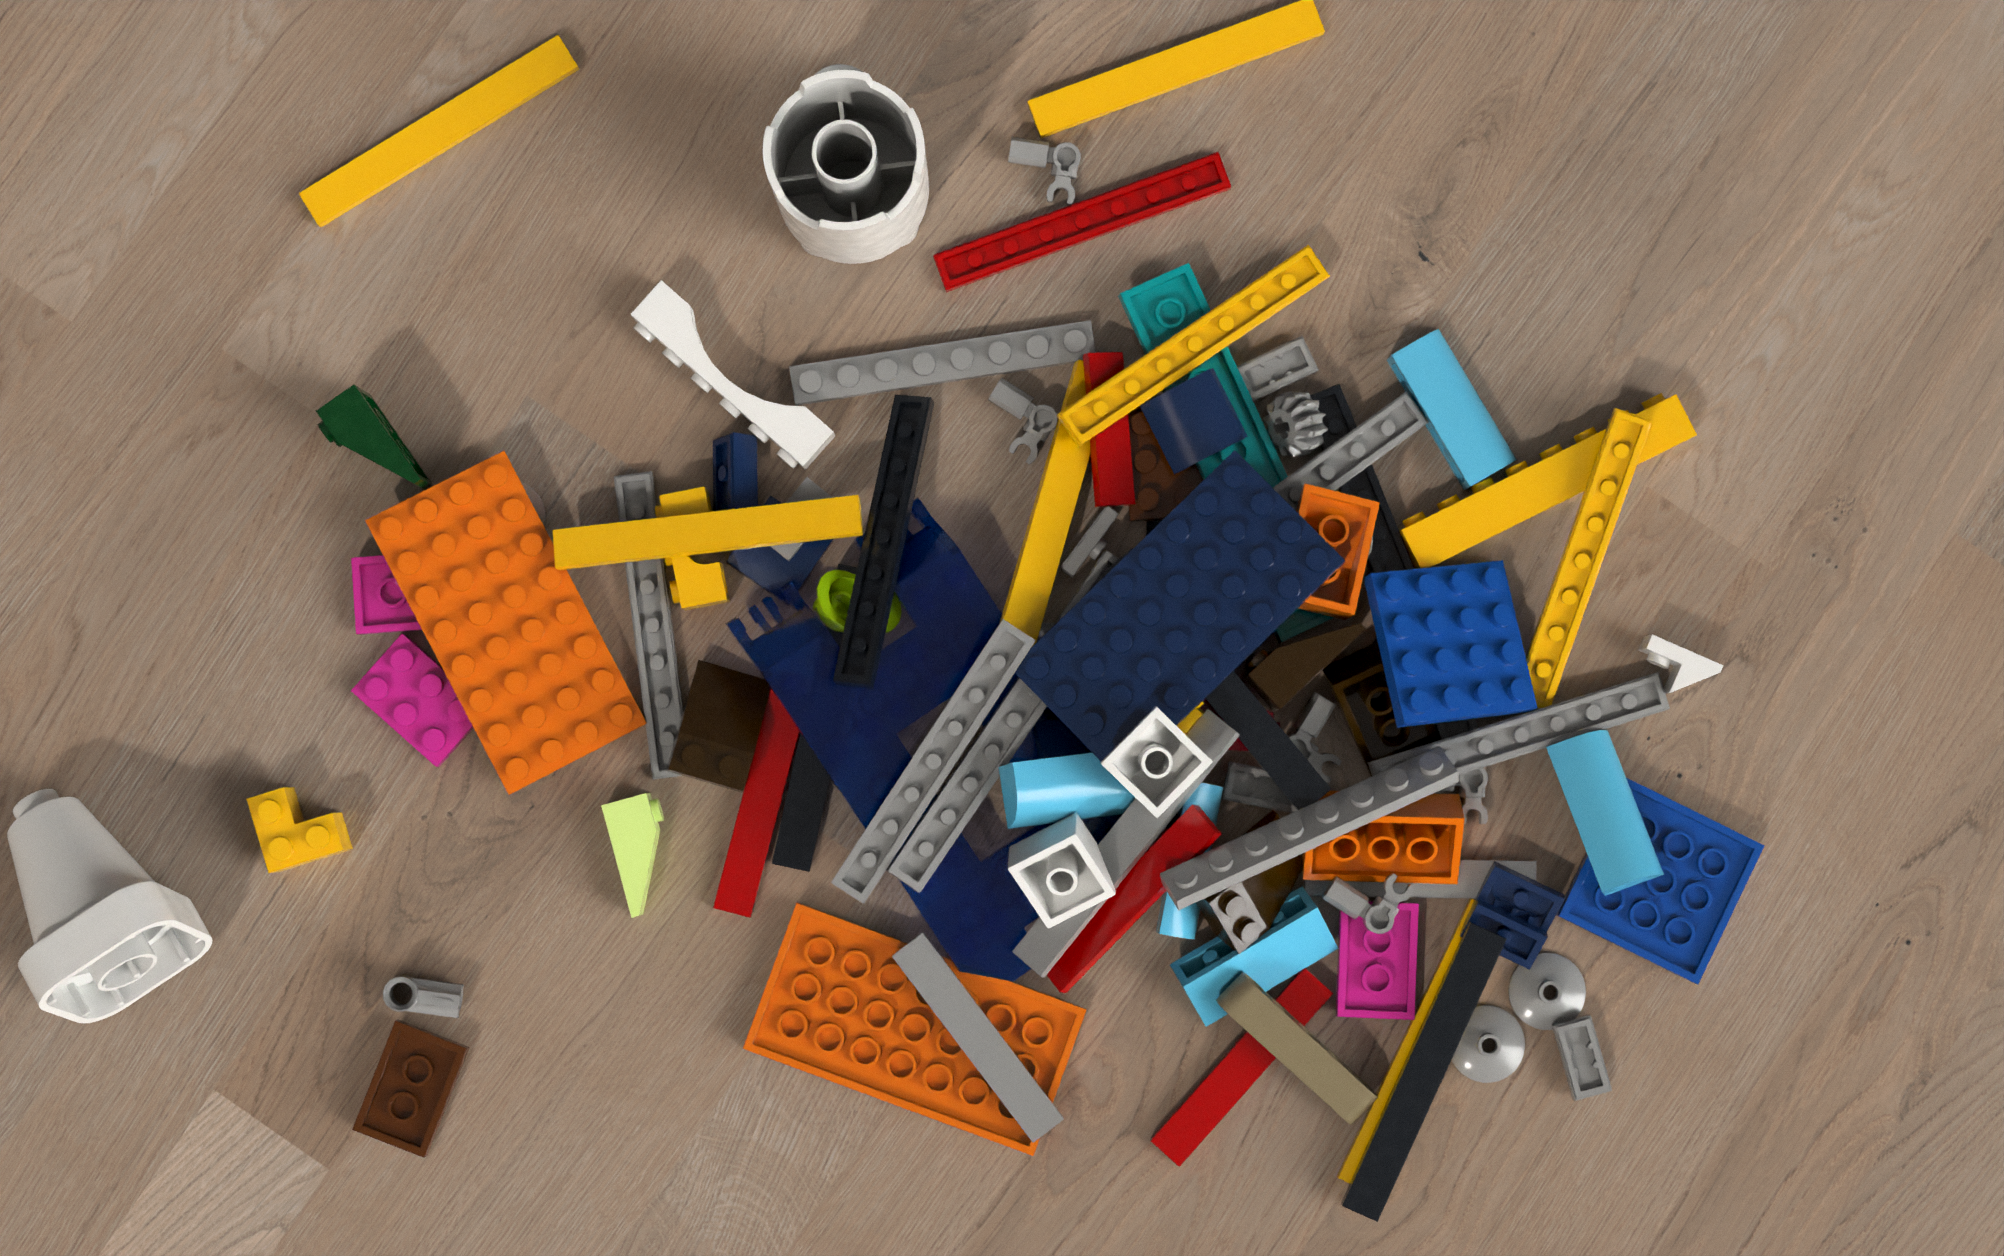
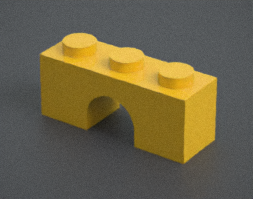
[655,486,730,611]

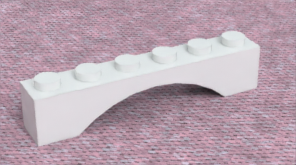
[631,280,835,470]

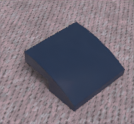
[1140,368,1248,474]
[726,495,833,606]
[1460,861,1565,970]

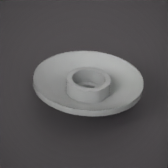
[1508,953,1586,1030]
[1452,1005,1525,1083]

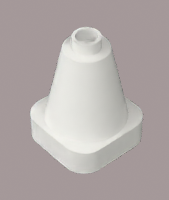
[7,789,213,1023]

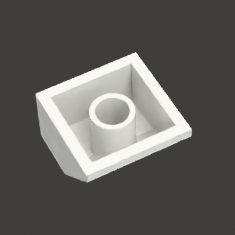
[1100,706,1213,818]
[1008,812,1116,929]

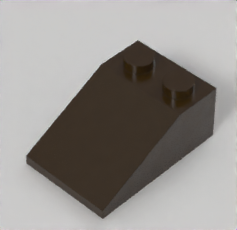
[1242,623,1366,711]
[1322,642,1440,777]
[666,660,772,792]
[1196,810,1303,954]

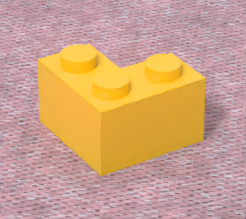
[247,787,353,873]

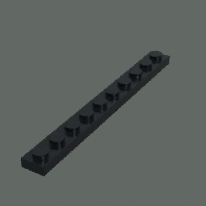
[1310,384,1478,740]

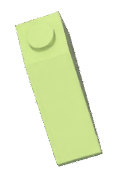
[601,793,664,918]

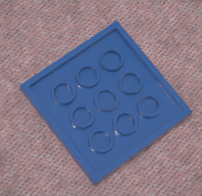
[1364,560,1537,728]
[1556,778,1765,984]

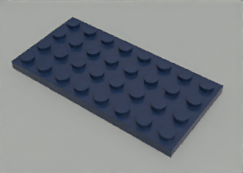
[1015,450,1345,761]

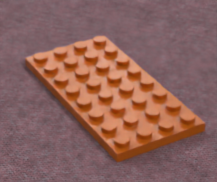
[365,451,647,795]
[743,902,1087,1156]

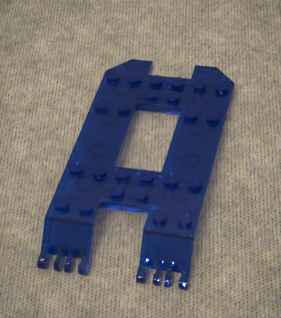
[726,497,1149,981]

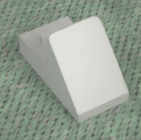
[1639,634,1723,693]

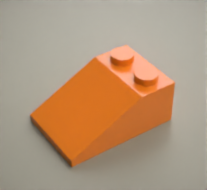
[1296,483,1380,620]

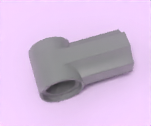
[383,975,464,1018]

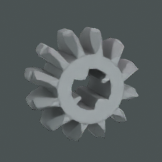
[1263,391,1328,457]

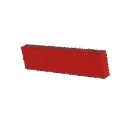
[1083,352,1135,507]

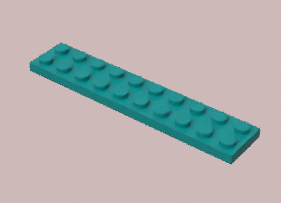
[1118,263,1334,643]

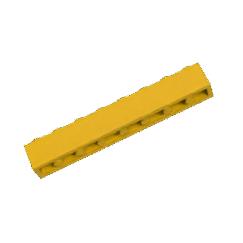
[1399,393,1697,569]

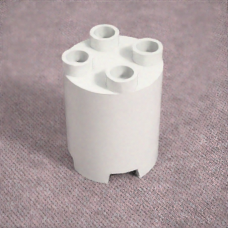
[763,70,929,264]

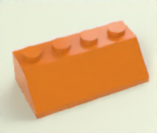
[1303,791,1465,884]

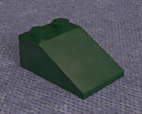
[316,384,434,490]

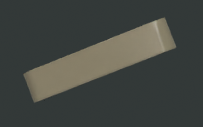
[1216,972,1378,1125]

